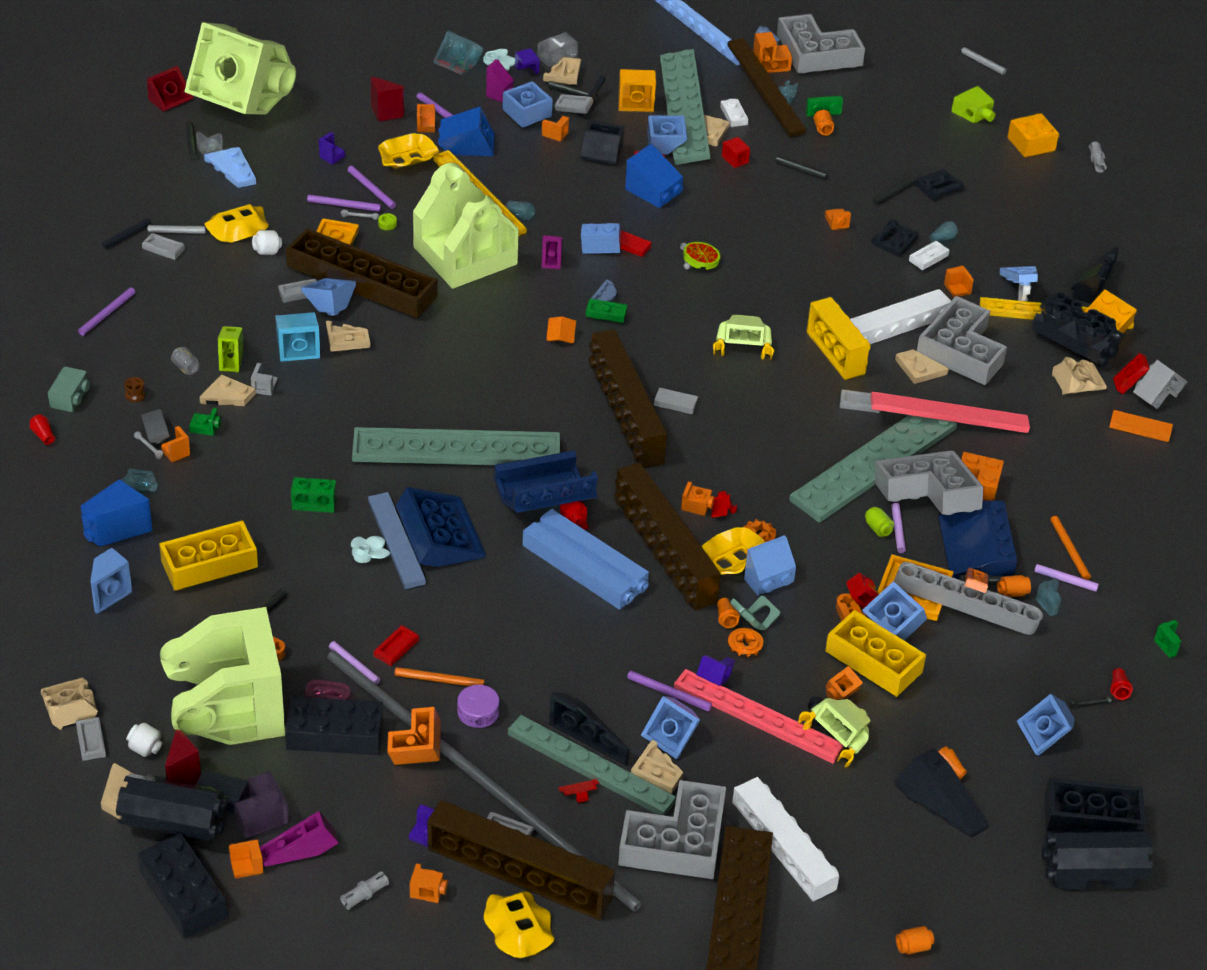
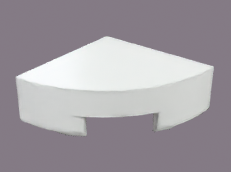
[1018,285,1031,301]

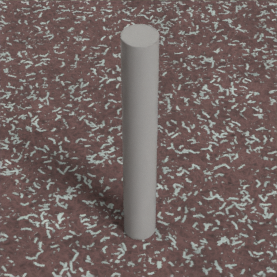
[961,47,1006,75]
[148,225,206,234]

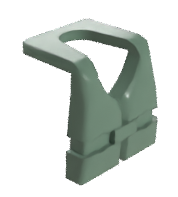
[730,596,781,630]

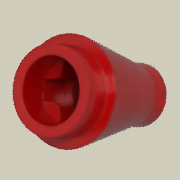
[29,414,55,445]
[1110,668,1133,700]

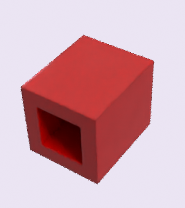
[722,137,750,168]

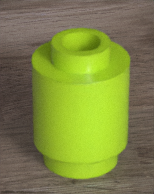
[865,507,894,537]

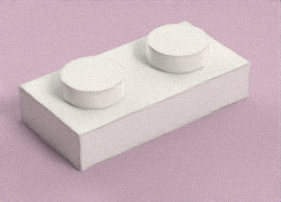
[720,99,748,127]
[909,241,949,270]

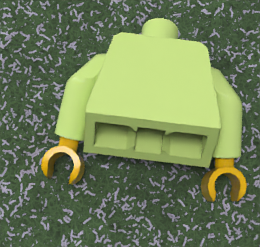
[713,315,774,360]
[798,698,871,767]

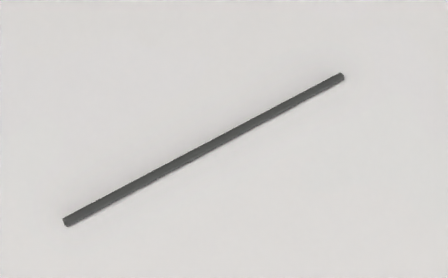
[327,650,642,912]

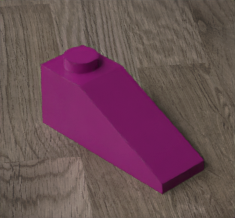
[260,811,338,866]

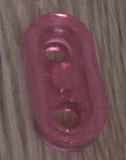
[305,680,351,700]

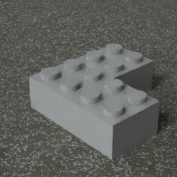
[777,14,865,73]
[917,296,1007,385]
[875,450,983,515]
[618,780,726,879]

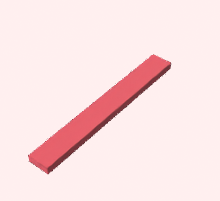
[870,391,1030,433]
[674,669,844,764]

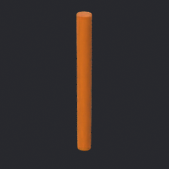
[1050,516,1091,580]
[395,667,485,687]

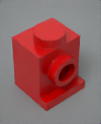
[560,500,588,530]
[846,572,879,609]

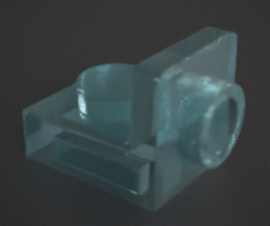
[122,469,158,492]
[1035,579,1061,617]

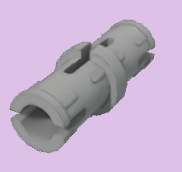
[1089,142,1107,172]
[340,871,389,910]

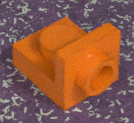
[825,208,851,230]

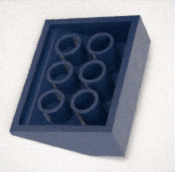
[396,487,486,567]
[938,501,1017,579]

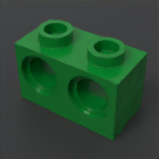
[291,477,337,513]

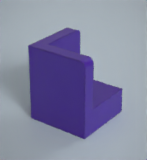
[515,48,540,74]
[319,132,345,164]
[697,655,735,686]
[409,804,434,847]

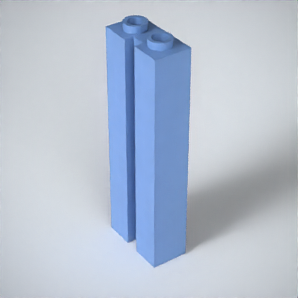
[523,509,649,610]

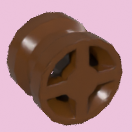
[124,377,146,403]

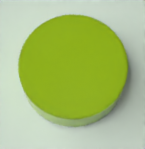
[378,213,397,230]

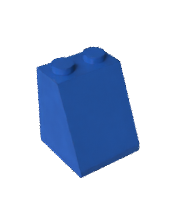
[438,107,495,156]
[625,144,683,208]
[81,479,152,547]

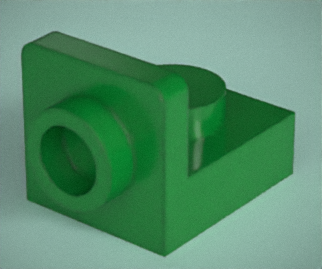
[189,407,221,436]
[1154,620,1181,658]

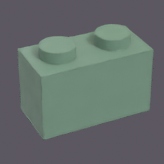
[48,366,90,412]

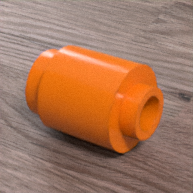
[813,110,834,135]
[997,575,1031,598]
[896,926,934,955]

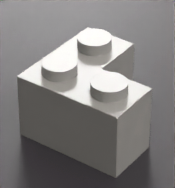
[1133,360,1187,409]

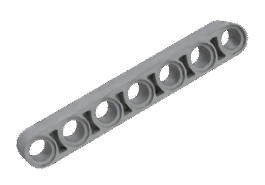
[894,562,1043,635]

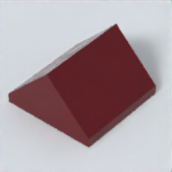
[147,66,194,112]
[371,76,404,122]
[165,729,201,785]

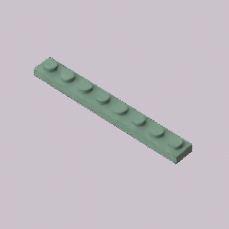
[508,715,676,816]

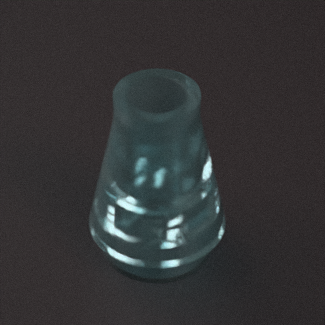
[506,200,535,220]
[929,221,958,243]

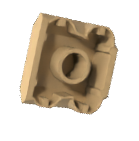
[1052,357,1107,395]
[41,677,98,730]

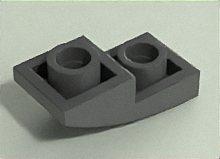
[141,409,170,443]

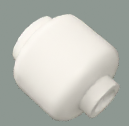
[252,230,282,255]
[126,723,163,757]

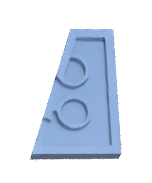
[204,147,256,188]
[1000,266,1038,285]

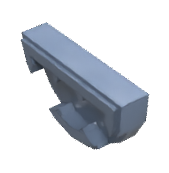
[591,279,617,302]

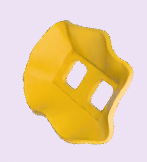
[378,133,439,169]
[205,204,269,243]
[701,527,765,575]
[484,892,554,958]

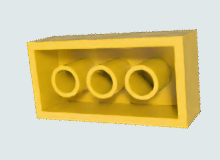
[807,297,870,380]
[159,520,258,591]
[825,610,926,697]

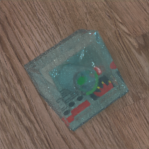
[433,31,484,75]

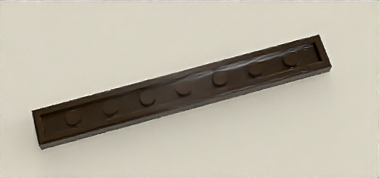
[727,38,806,137]

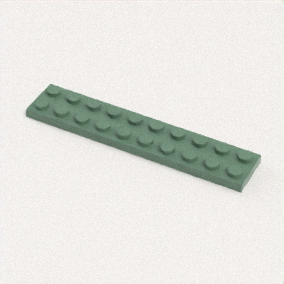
[660,49,711,165]
[789,415,957,523]
[352,427,560,465]

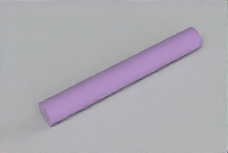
[891,503,906,553]
[1034,564,1099,592]
[329,641,380,685]

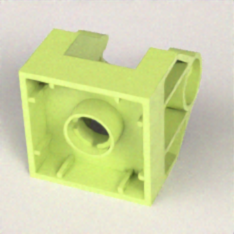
[185,22,296,115]
[413,163,518,289]
[160,607,285,745]

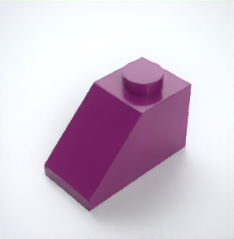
[486,59,514,103]
[542,236,563,269]

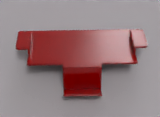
[711,491,737,518]
[558,779,599,803]

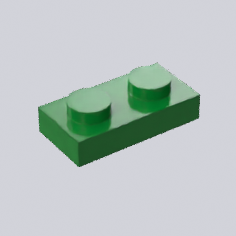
[806,96,843,117]
[586,299,628,323]

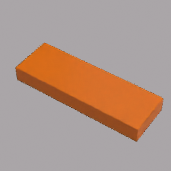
[1109,410,1173,442]
[965,568,989,593]

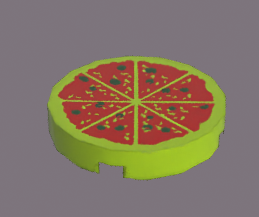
[683,242,720,270]

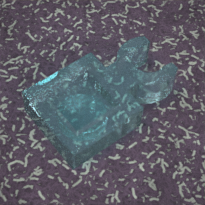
[778,80,798,105]

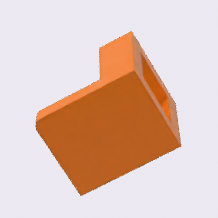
[417,104,435,132]
[542,116,569,142]
[944,266,974,297]
[547,316,576,343]
[161,426,190,462]
[229,839,263,878]

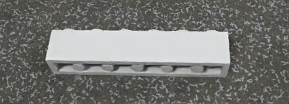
[850,289,951,344]
[732,777,839,901]

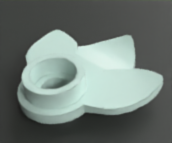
[483,49,515,71]
[351,536,390,563]

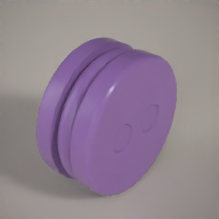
[457,685,500,728]

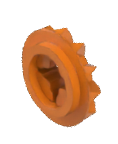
[743,519,776,542]
[728,628,763,657]

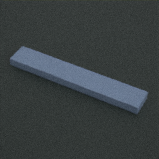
[368,492,426,589]

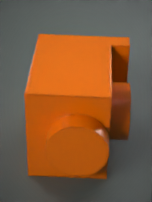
[681,481,715,516]
[825,666,863,700]
[410,863,448,903]

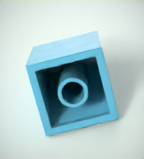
[275,312,320,362]

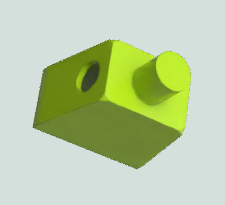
[952,86,996,123]
[218,326,244,372]

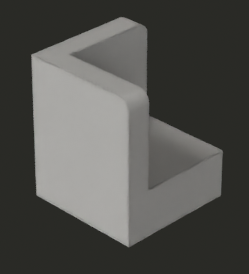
[251,363,277,396]

